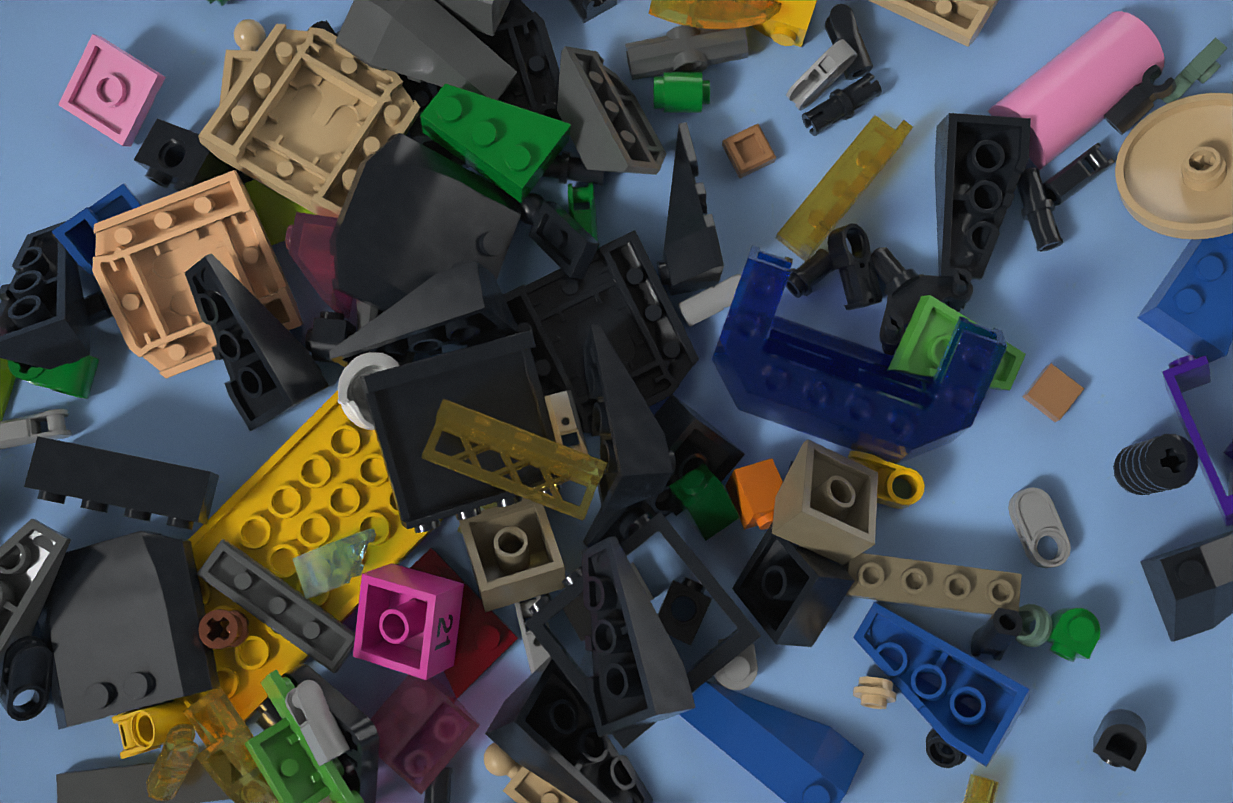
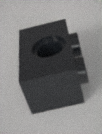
[134,118,234,191]

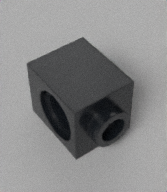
[657,577,712,646]

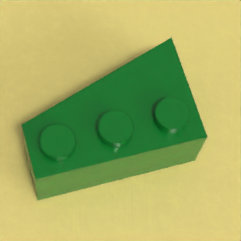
[420,83,571,203]

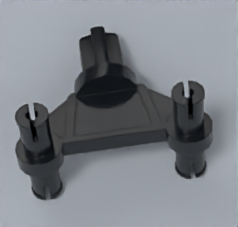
[871,247,973,355]

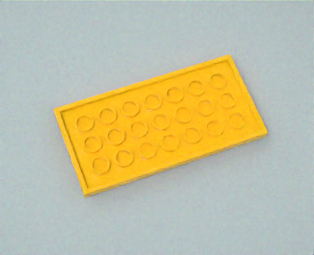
[174,390,444,746]

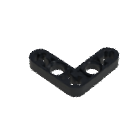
[281,664,380,803]

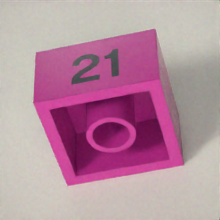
[353,563,464,680]

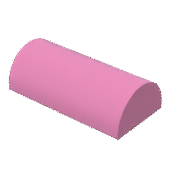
[988,11,1165,170]

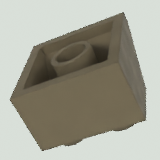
[772,440,878,565]
[459,494,566,612]

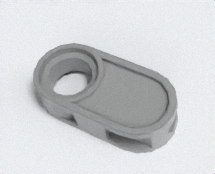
[786,39,857,111]
[1008,487,1071,568]

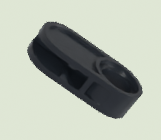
[0,636,54,721]

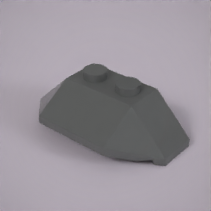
[557,46,667,175]

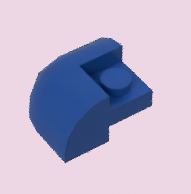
[52,183,142,277]

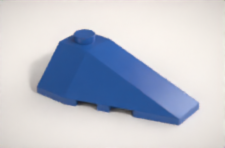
[853,602,1030,767]
[679,681,864,803]

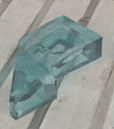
[293,529,376,599]

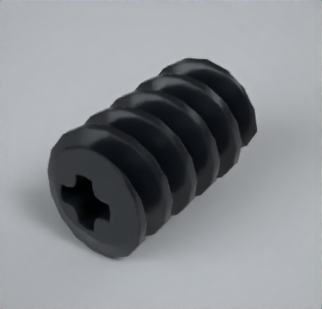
[1113,434,1198,495]

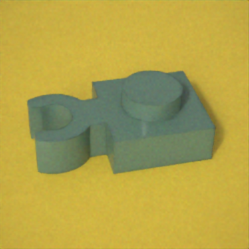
[1162,37,1227,104]

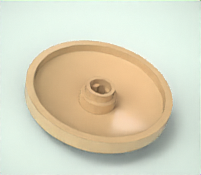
[1115,93,1233,239]

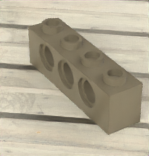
[841,553,1022,615]

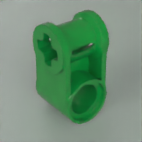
[8,355,99,399]

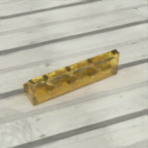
[775,115,913,262]
[422,399,607,521]

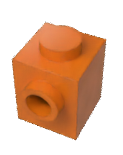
[725,458,783,530]

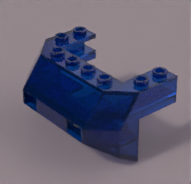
[712,245,1007,464]

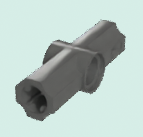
[625,21,749,80]

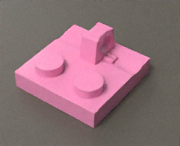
[58,34,166,147]

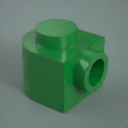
[1047,608,1101,662]

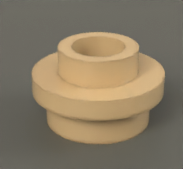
[853,676,897,709]

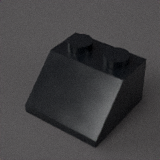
[732,522,855,647]

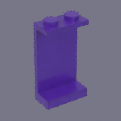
[1162,355,1233,527]

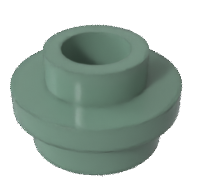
[1015,604,1053,647]

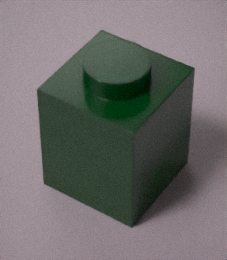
[669,463,740,541]

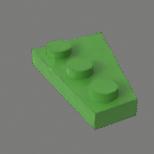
[888,295,1026,390]

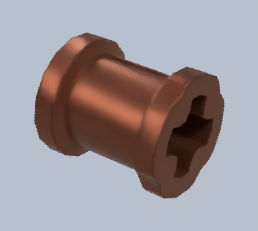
[198,609,249,649]

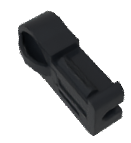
[827,223,882,310]

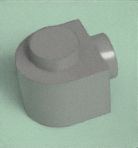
[709,638,758,690]

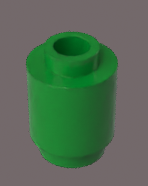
[653,72,710,113]

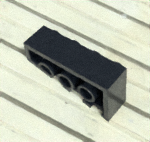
[24,436,219,530]

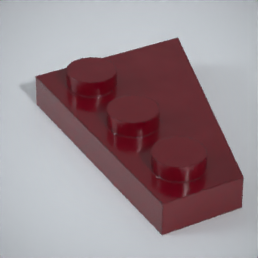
[410,548,519,699]

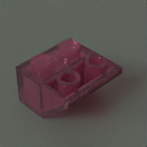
[370,675,480,795]

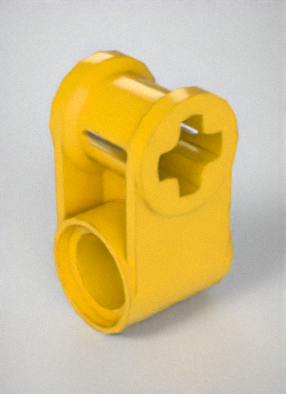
[848,450,925,509]
[112,700,192,759]

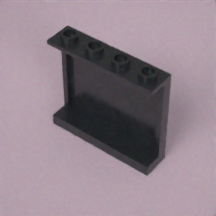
[360,330,572,533]

